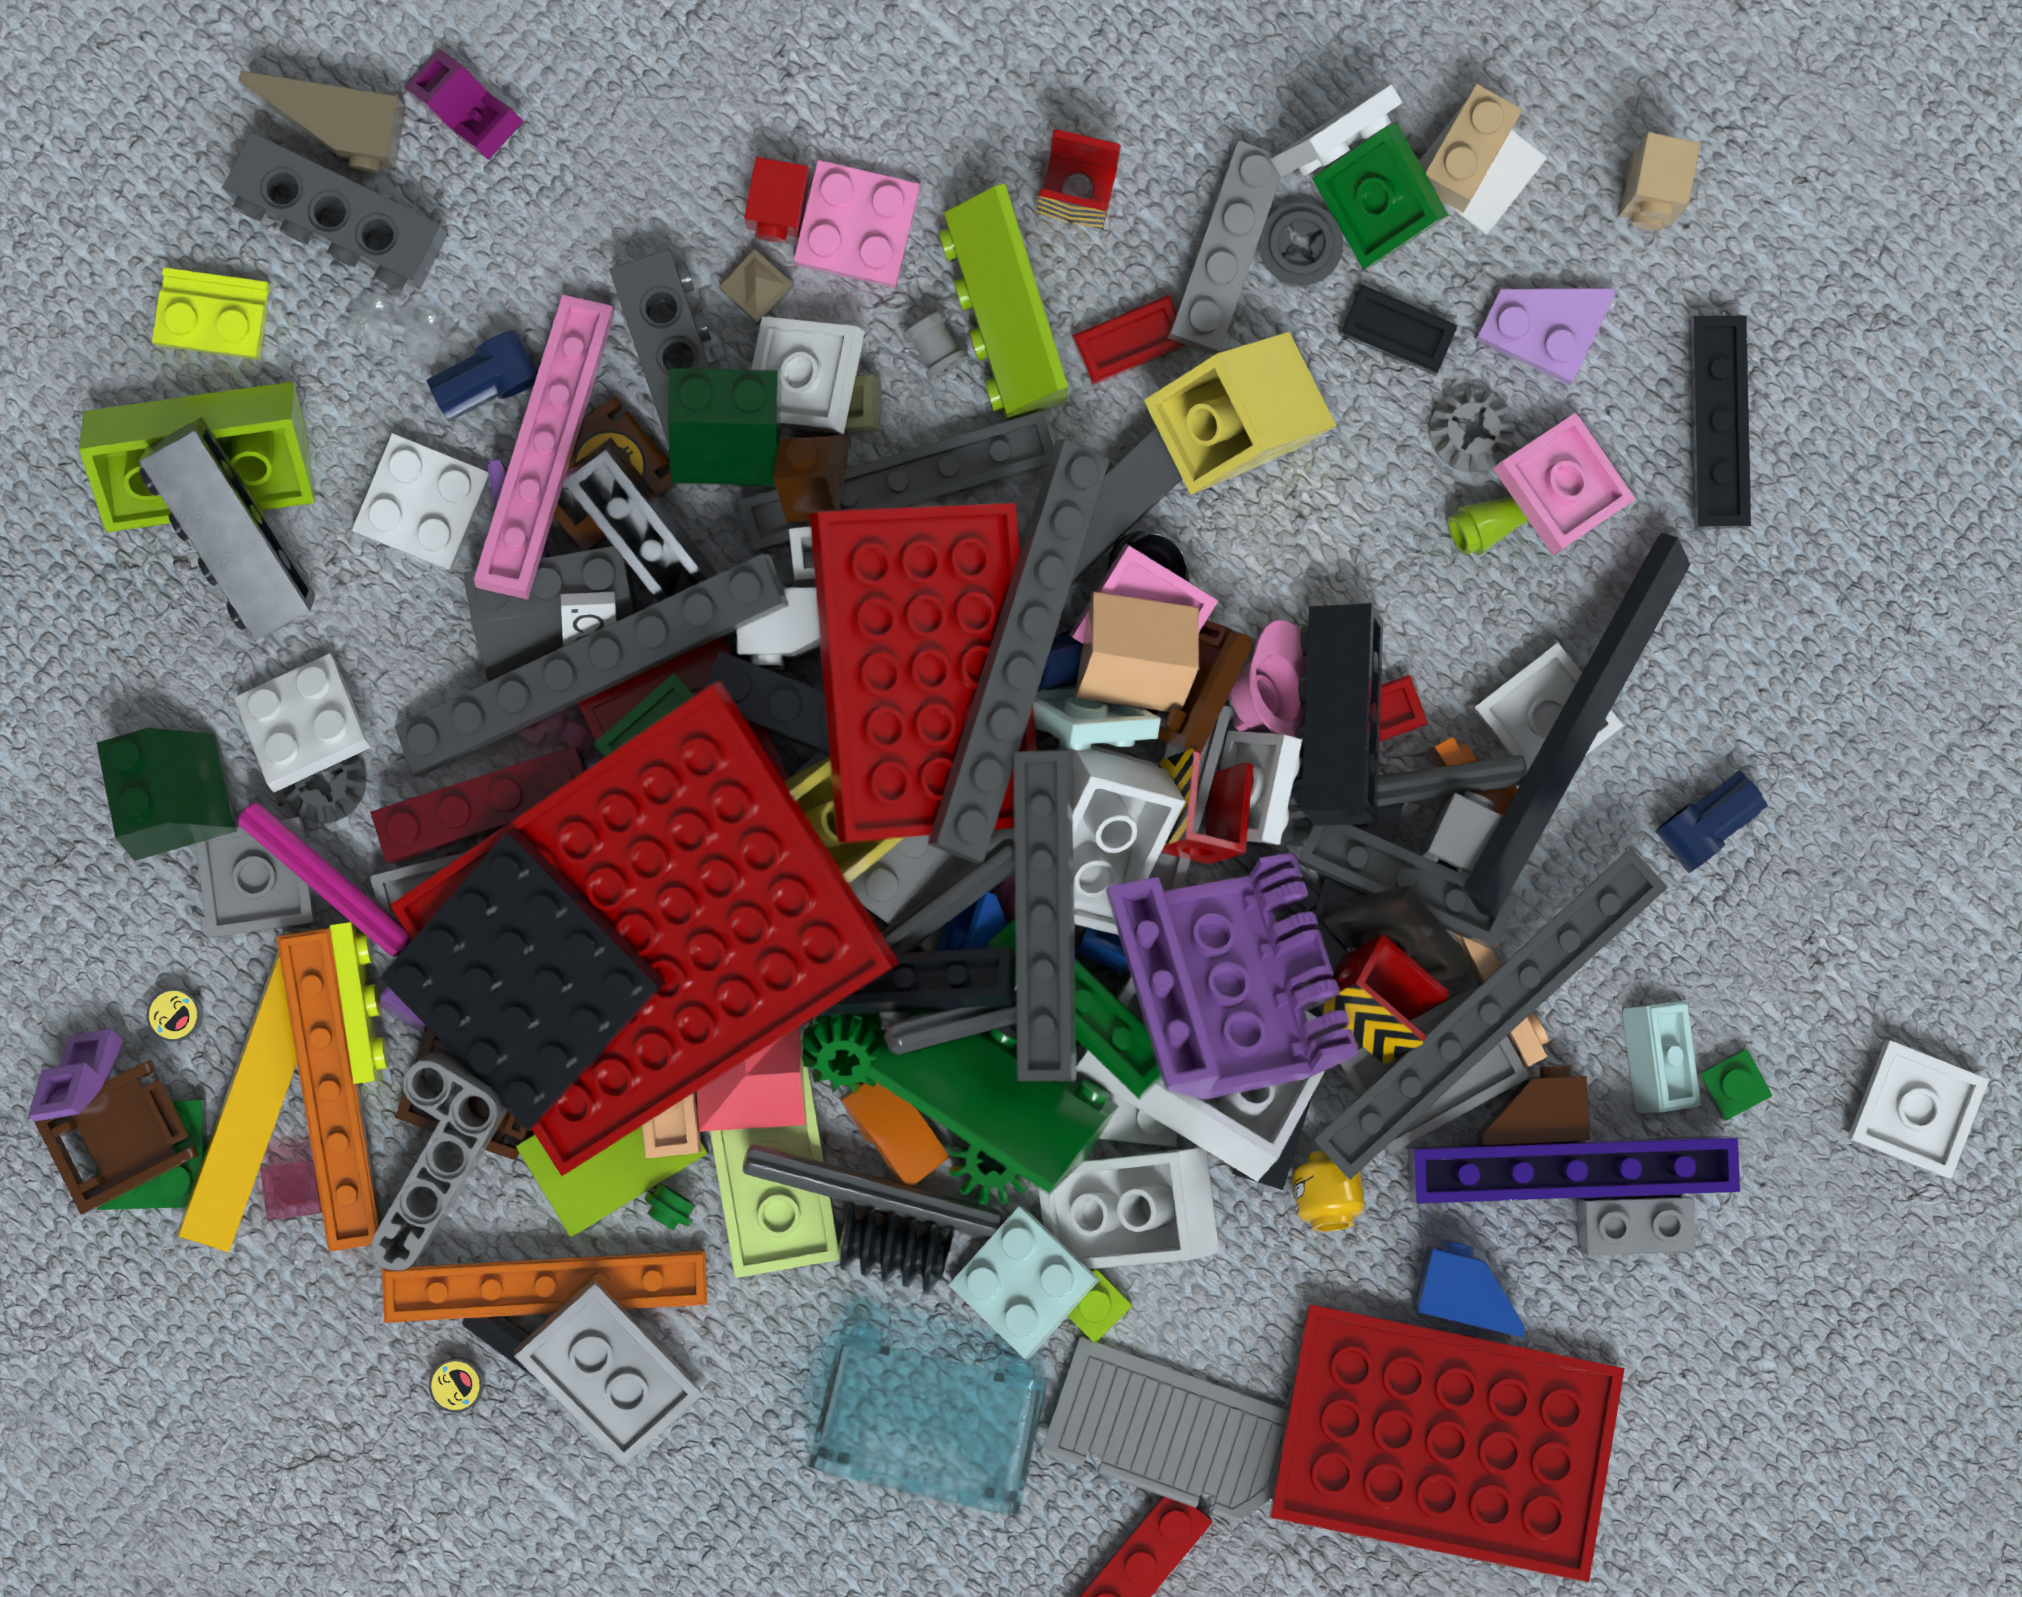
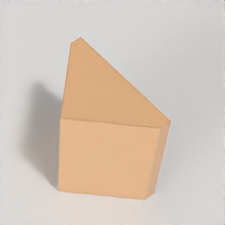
[1074,591,1199,712]

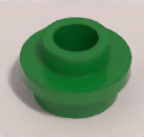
[644,1183,696,1230]

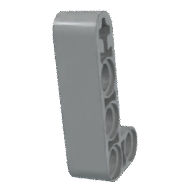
[371,1051,507,1271]

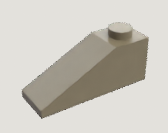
[239,71,406,174]

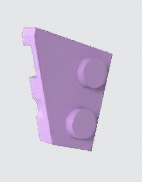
[1475,288,1616,385]

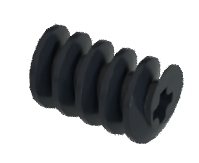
[838,1203,955,1293]

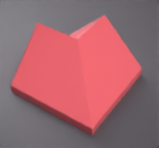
[697,1025,807,1132]

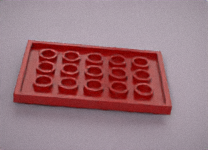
[809,503,1037,843]
[1269,1304,1625,1582]

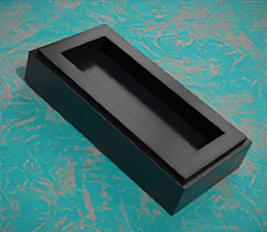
[1339,284,1458,376]

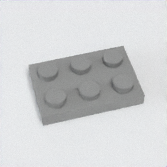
[1339,983,1530,1154]
[513,1278,703,1467]

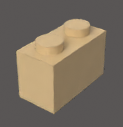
[1426,84,1523,213]
[1619,132,1701,231]

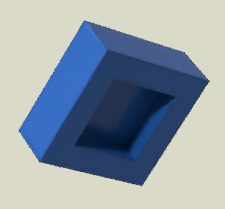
[1076,927,1128,974]

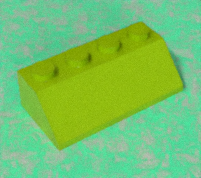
[938,183,1068,421]
[79,381,315,533]

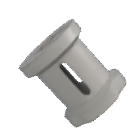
[903,311,970,381]

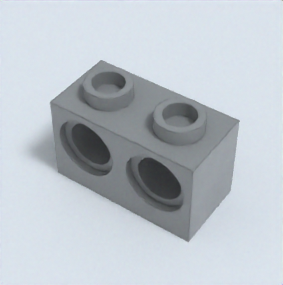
[1417,791,1503,877]
[1577,1194,1696,1255]

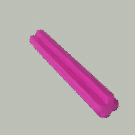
[237,802,411,957]

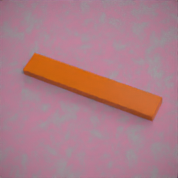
[276,927,381,1252]
[382,1250,708,1323]

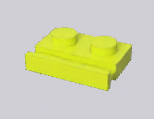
[152,267,271,360]

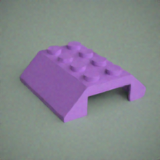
[1105,853,1359,1099]

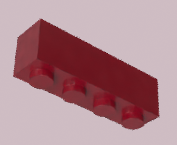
[370,745,588,865]

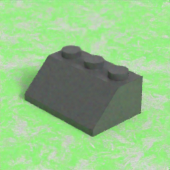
[463,546,638,682]

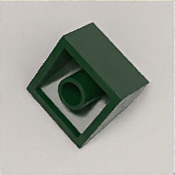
[668,368,781,487]
[96,728,237,861]

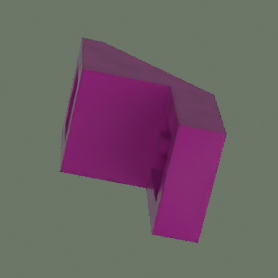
[404,49,524,160]

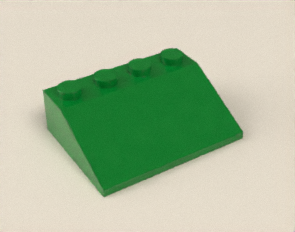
[865,1009,1119,1195]

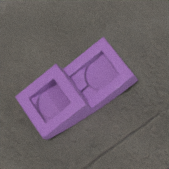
[28,1028,123,1121]

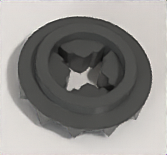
[1258,202,1343,288]
[282,754,366,823]

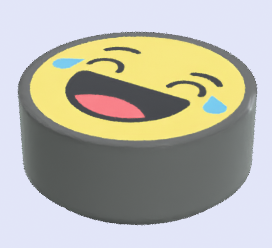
[146,988,203,1042]
[429,1357,485,1413]

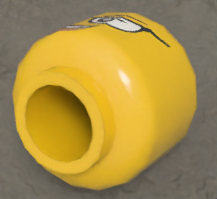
[1292,1150,1365,1232]

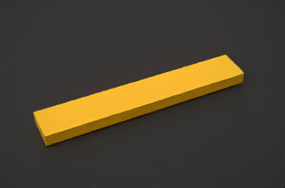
[176,931,297,1253]

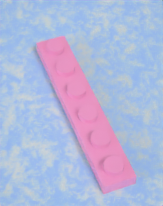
[474,295,615,600]

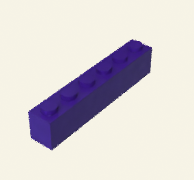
[1408,1136,1740,1204]

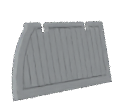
[1041,1336,1288,1524]

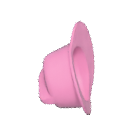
[1229,620,1307,737]

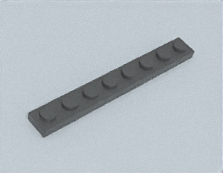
[928,439,1110,863]
[395,553,789,776]
[1313,848,1668,1180]

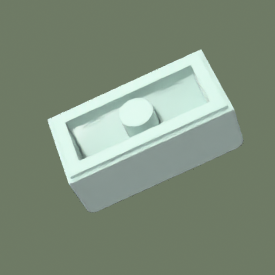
[1622,1000,1701,1114]

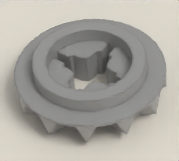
[1430,387,1515,473]

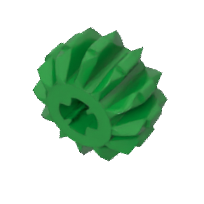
[801,1013,888,1094]
[948,1138,1028,1205]

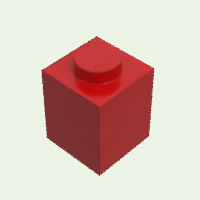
[744,157,810,243]

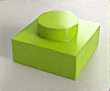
[1068,1268,1133,1344]

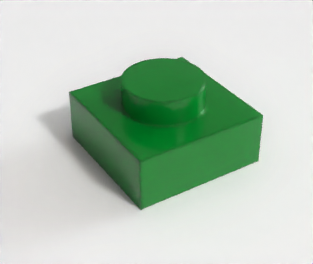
[1697,1049,1773,1121]

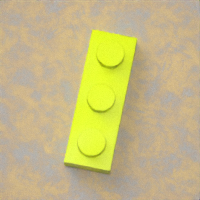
[330,922,389,1084]

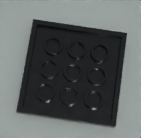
[380,828,666,1131]

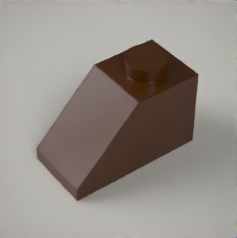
[773,433,850,522]
[1476,1065,1590,1146]

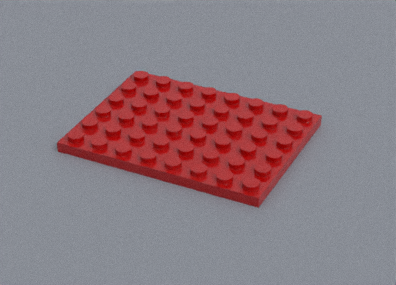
[390,682,899,1176]

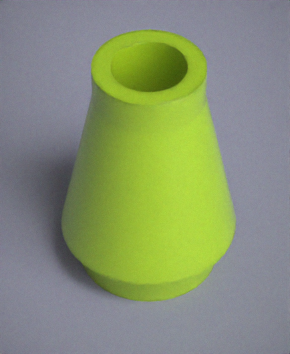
[1448,496,1529,556]

